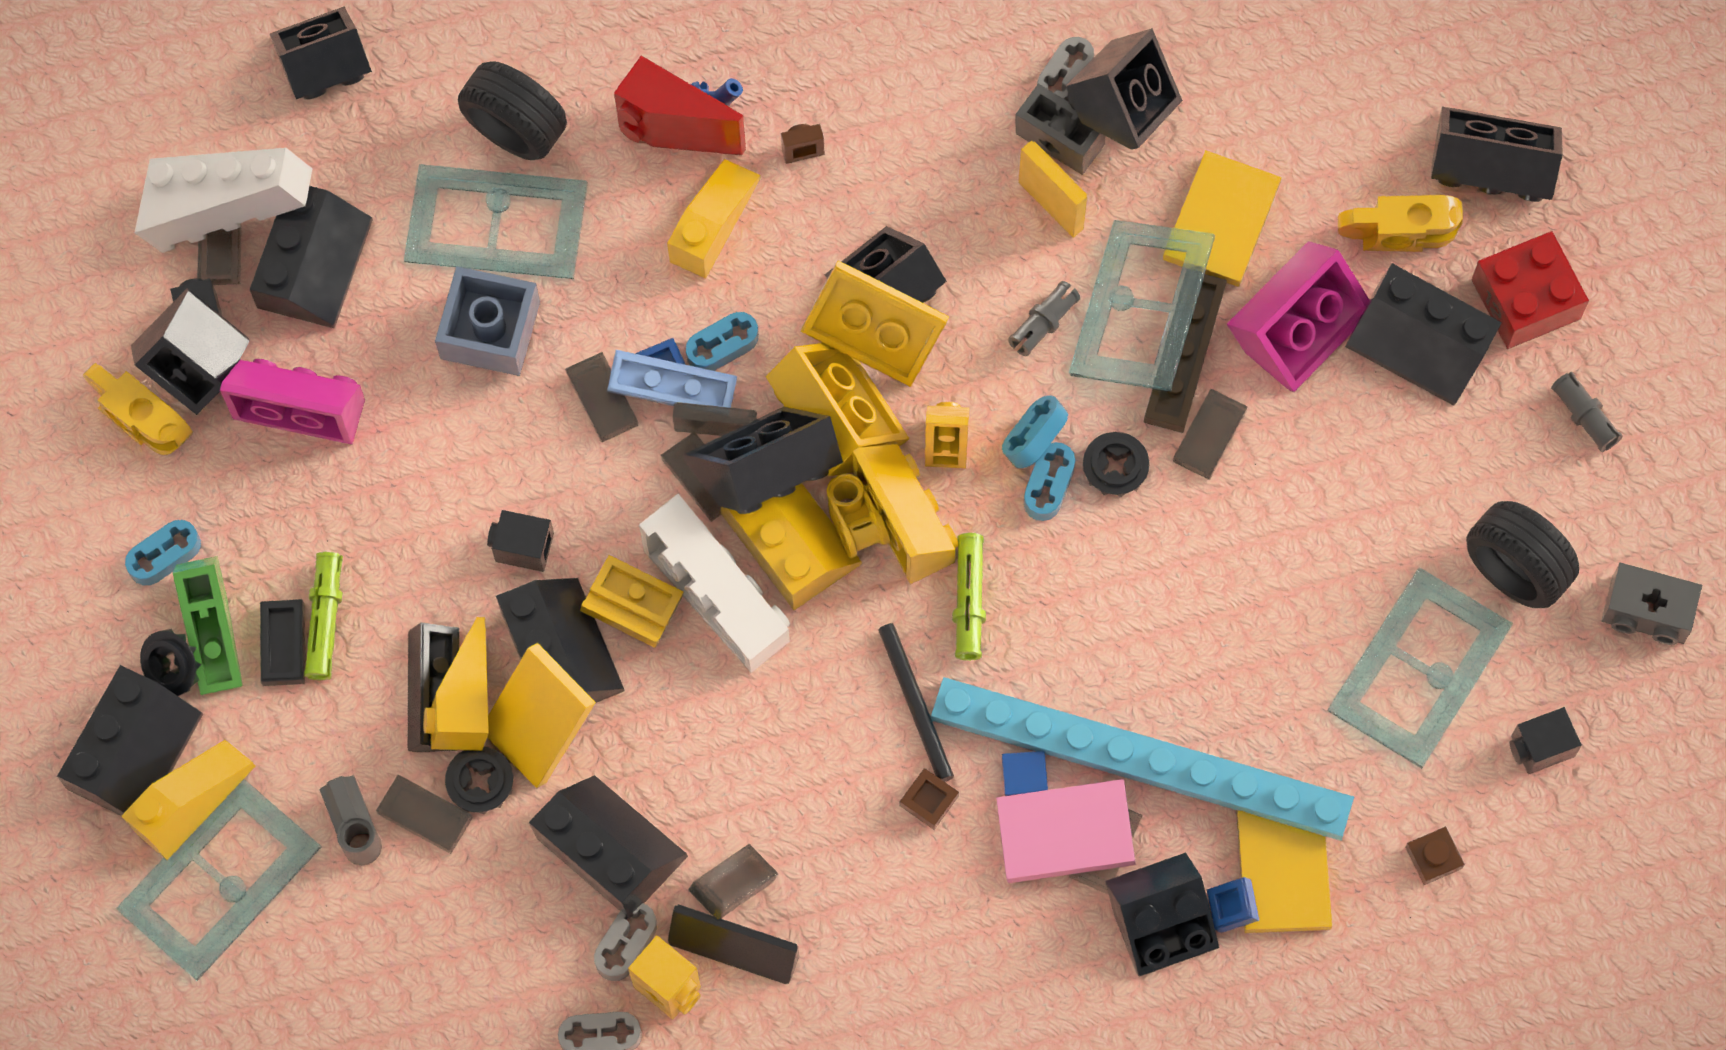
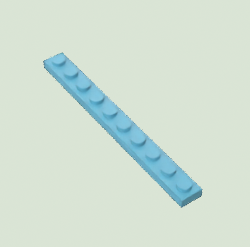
[931,677,1354,841]

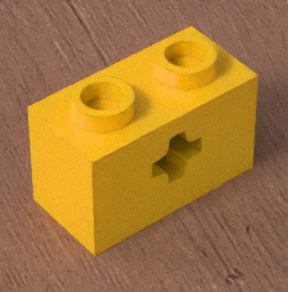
[628,935,701,1020]

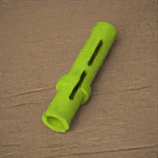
[952,533,986,661]
[304,552,343,680]

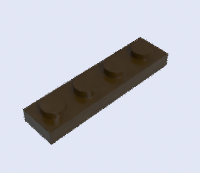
[1143,269,1227,433]

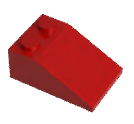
[614,55,746,156]

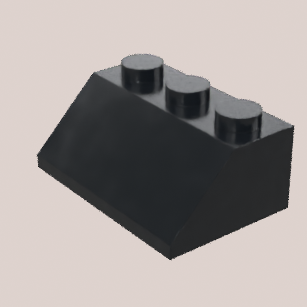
[1066,28,1183,150]
[1431,106,1563,202]
[250,186,373,329]
[1345,263,1502,406]
[683,407,843,514]
[496,578,625,703]
[57,665,203,816]
[529,775,688,919]

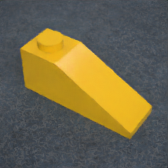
[667,159,761,279]
[925,402,969,469]
[423,617,489,751]
[121,740,256,860]

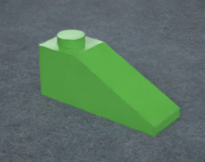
[173,556,243,695]

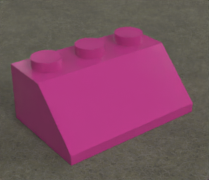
[1227,241,1370,392]
[220,359,365,445]

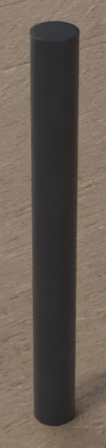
[878,623,954,782]

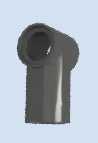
[319,775,382,866]

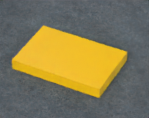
[1163,150,1282,287]
[800,261,949,387]
[487,643,596,788]
[1236,810,1332,933]

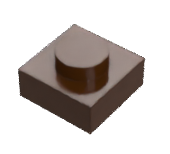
[781,124,825,164]
[899,768,959,830]
[1405,826,1465,885]

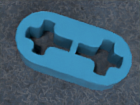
[686,312,759,371]
[1002,395,1068,468]
[1024,442,1076,521]
[125,520,201,586]

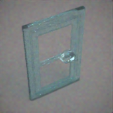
[404,164,588,279]
[1069,220,1215,391]
[1327,568,1513,769]
[116,779,322,981]

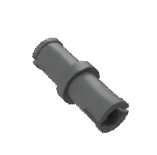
[1008,281,1080,357]
[1551,372,1623,452]

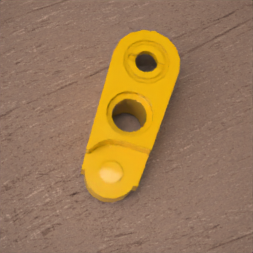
[1338,195,1463,252]
[83,363,193,455]

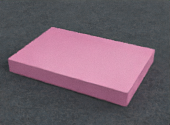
[996,779,1136,883]

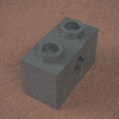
[1015,83,1105,175]
[1601,562,1702,645]

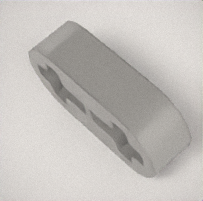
[1037,37,1094,102]
[594,903,657,981]
[558,1012,642,1050]

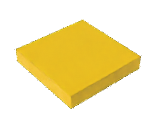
[1018,140,1087,238]

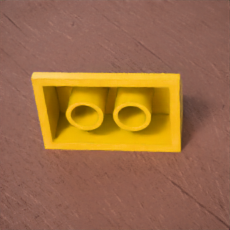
[765,343,910,476]
[852,444,959,585]
[721,483,862,611]

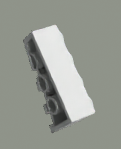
[134,148,312,253]
[639,494,790,673]

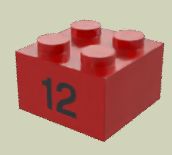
[1471,231,1589,350]

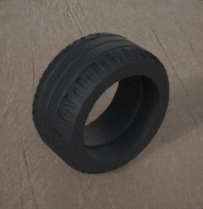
[458,61,567,160]
[1466,501,1579,608]

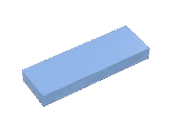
[607,350,737,418]

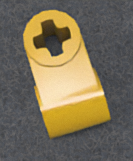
[827,474,890,558]

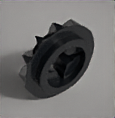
[1083,432,1149,497]
[140,628,202,696]
[445,746,514,814]

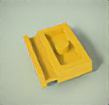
[580,555,684,648]

